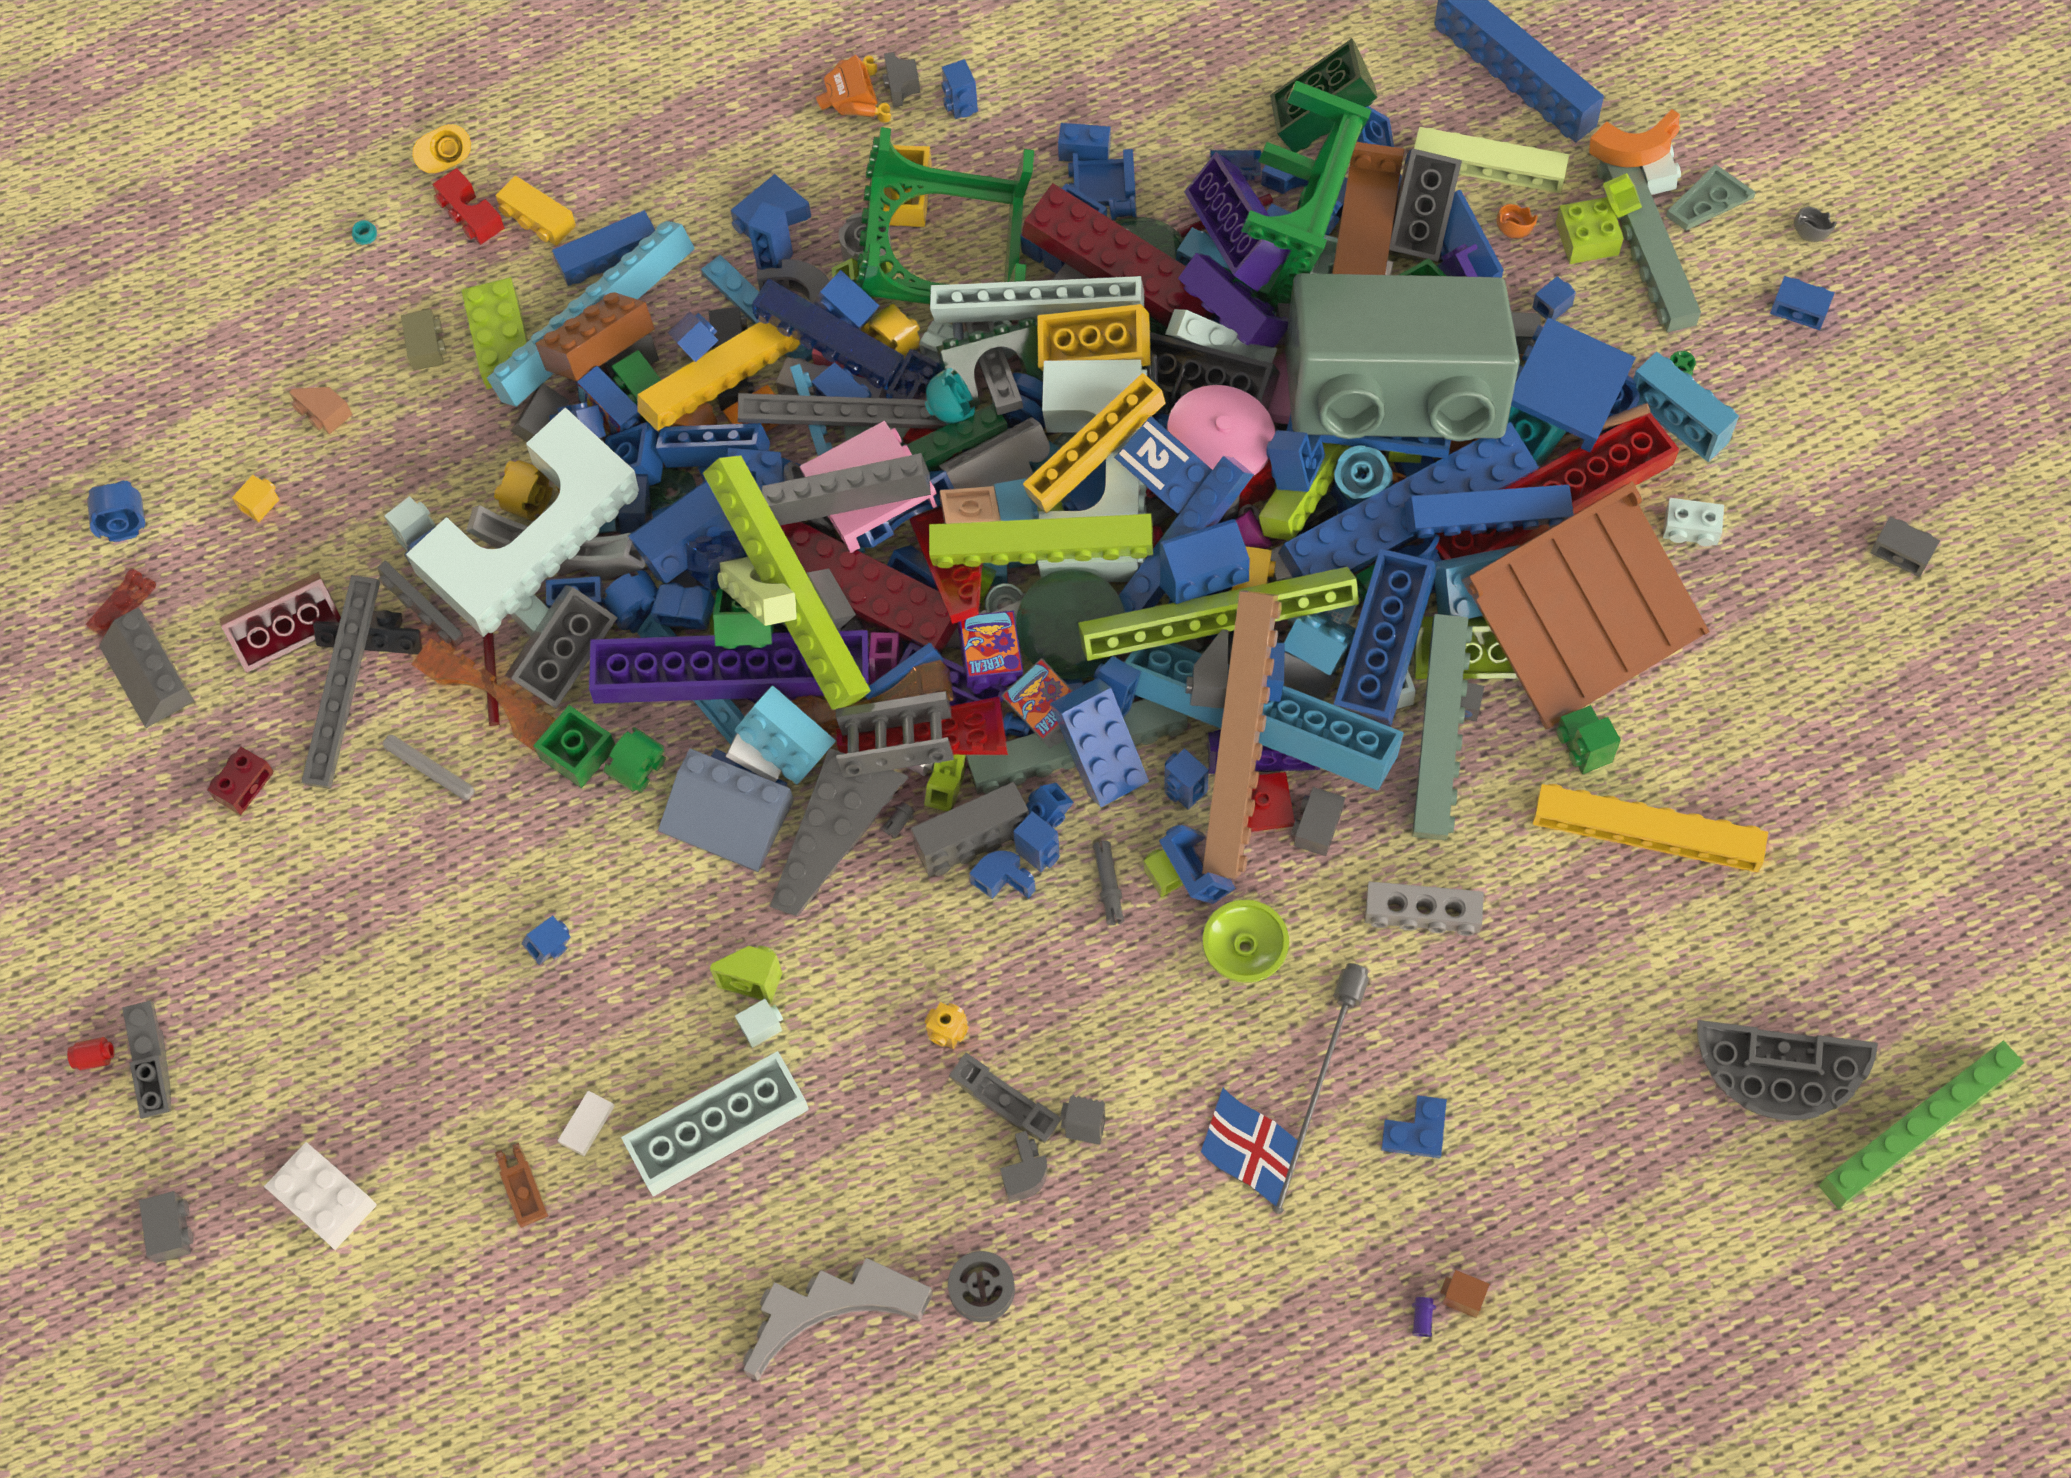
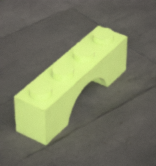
[718,557,796,626]

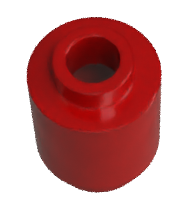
[67,1037,115,1070]

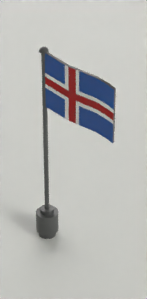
[1201,963,1369,1214]

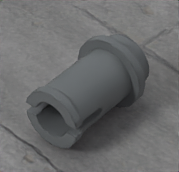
[881,802,915,839]

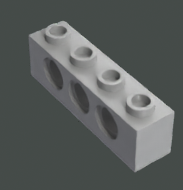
[1365,881,1484,936]

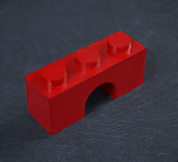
[432,168,505,245]

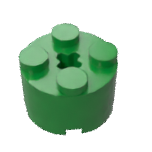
[604,727,666,793]

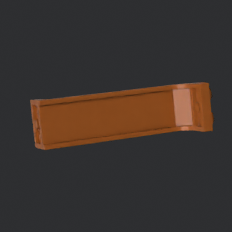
[1332,142,1405,275]

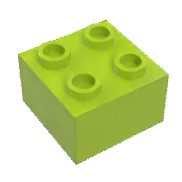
[1556,197,1624,264]

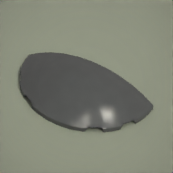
[1697,1020,1878,1121]

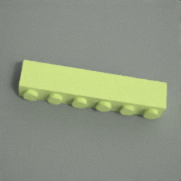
[1414,127,1570,193]

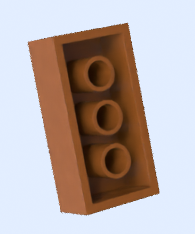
[535,292,655,381]

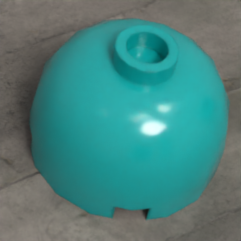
[925,368,975,423]

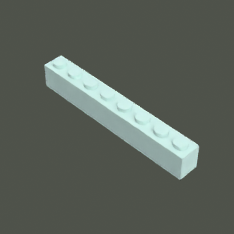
[930,276,1144,323]

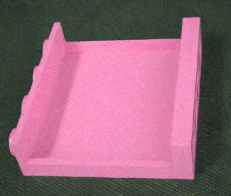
[799,421,937,553]

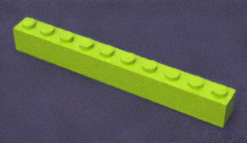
[703,456,871,710]
[1078,567,1359,661]

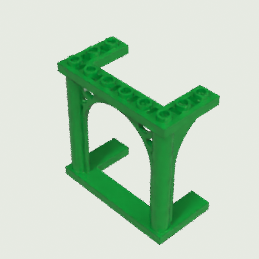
[1224,81,1372,312]
[856,127,1034,323]

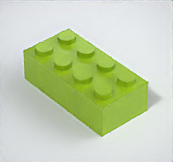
[461,277,528,389]

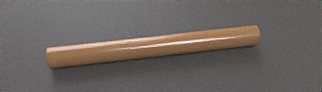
[1555,403,1651,448]

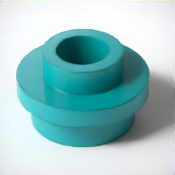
[352,220,377,245]

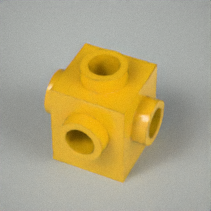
[925,1002,969,1049]

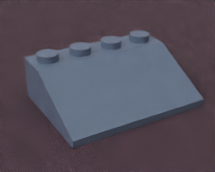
[658,748,794,872]

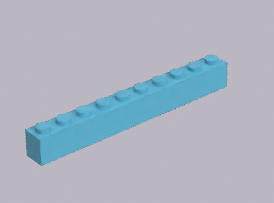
[487,221,695,407]

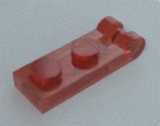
[86,569,156,638]

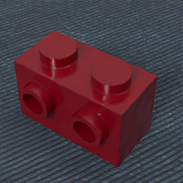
[207,747,274,816]

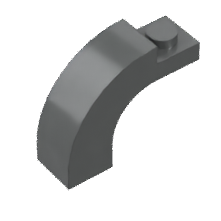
[757,259,830,321]

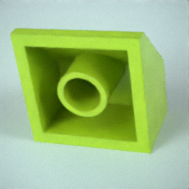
[710,946,783,1004]

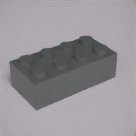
[505,585,617,708]
[911,782,1029,877]

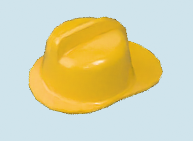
[412,124,471,174]

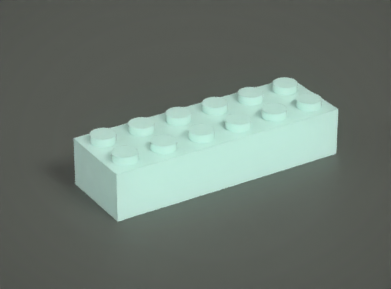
[621,1051,809,1196]

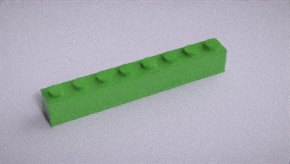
[1818,1040,2024,1210]

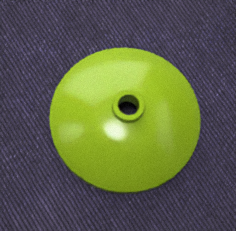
[1203,900,1289,983]

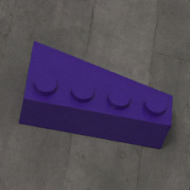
[1178,253,1289,348]

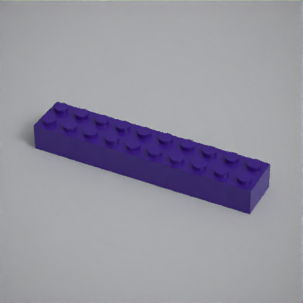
[589,630,870,704]

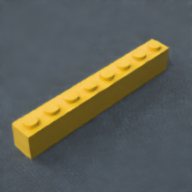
[637,297,821,431]
[1532,784,1768,873]

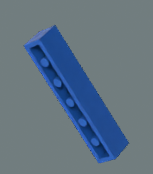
[1404,485,1574,538]

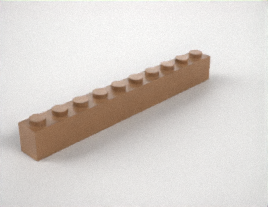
[1202,590,1282,879]

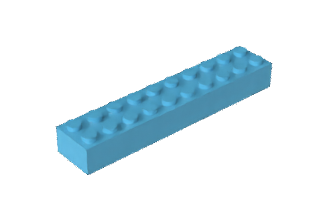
[1125,643,1404,790]

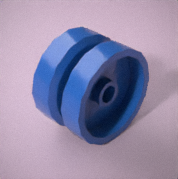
[992,373,1046,430]

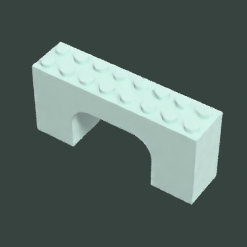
[1038,360,1147,582]
[406,408,639,637]

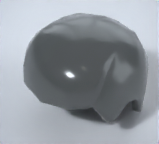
[1794,206,1837,242]

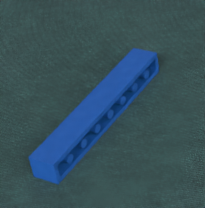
[1102,455,1254,618]

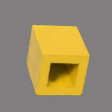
[232,475,279,522]

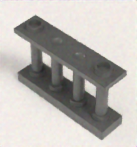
[836,691,954,778]

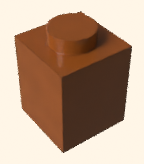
[1440,1270,1490,1318]

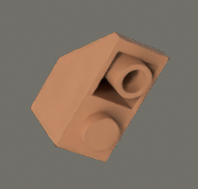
[289,387,353,435]

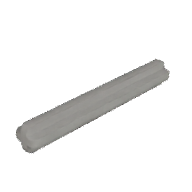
[383,735,475,800]

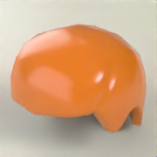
[1496,204,1538,239]

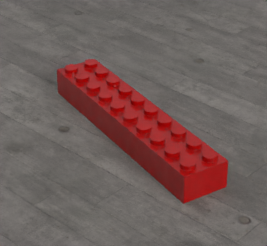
[1423,413,1679,560]

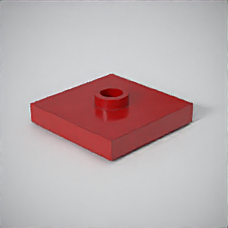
[1247,772,1295,832]

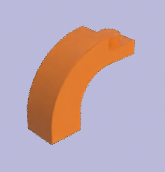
[1589,109,1680,167]

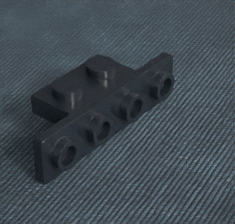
[313,610,423,655]

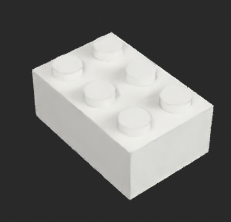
[264,1142,376,1250]

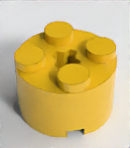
[861,304,920,367]
[494,460,553,521]

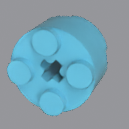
[1334,445,1393,505]

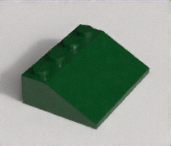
[1270,38,1378,153]

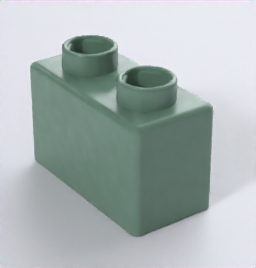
[1285,273,1520,441]

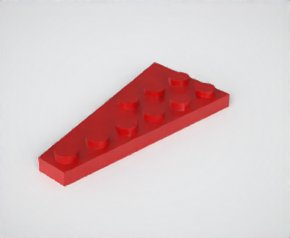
[909,507,982,624]
[836,697,1008,755]

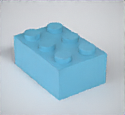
[734,685,836,785]

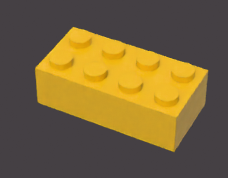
[1037,304,1150,371]

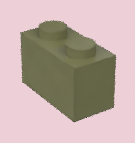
[401,309,447,371]

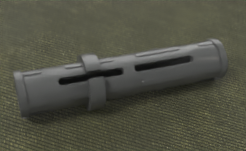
[1093,841,1124,925]

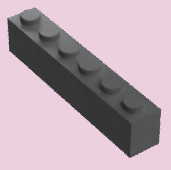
[762,453,931,526]

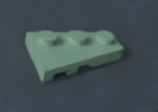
[1666,164,1756,231]

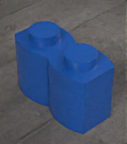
[651,583,715,630]

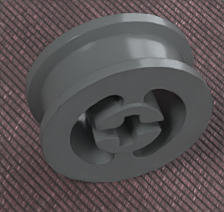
[948,1251,1015,1322]

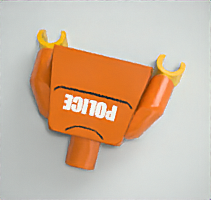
[816,55,891,123]

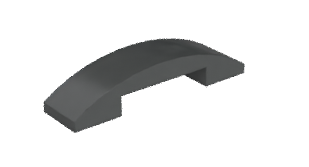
[949,1053,1061,1143]

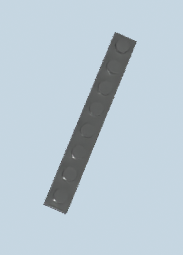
[738,393,951,429]
[301,575,380,789]

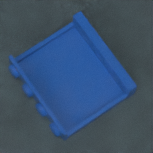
[1511,317,1636,452]

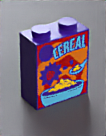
[958,610,1023,690]

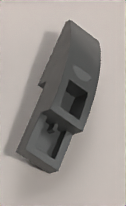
[122,1000,171,1119]

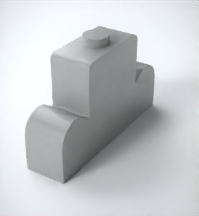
[939,417,1050,505]

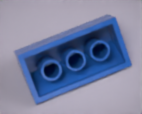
[1439,190,1504,278]
[628,480,736,584]

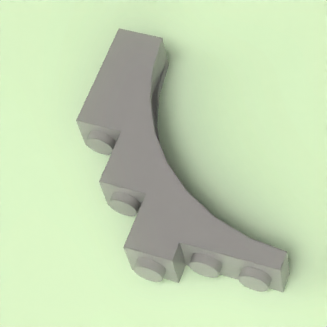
[466,505,645,581]
[743,1258,933,1381]

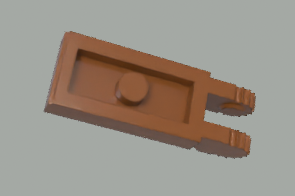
[495,1143,549,1228]

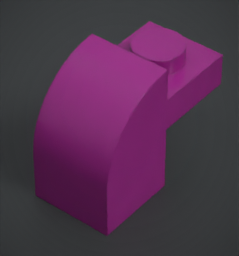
[1234,509,1274,550]

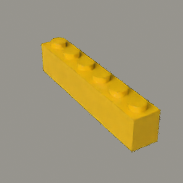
[1023,373,1165,514]

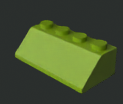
[1414,616,1518,679]

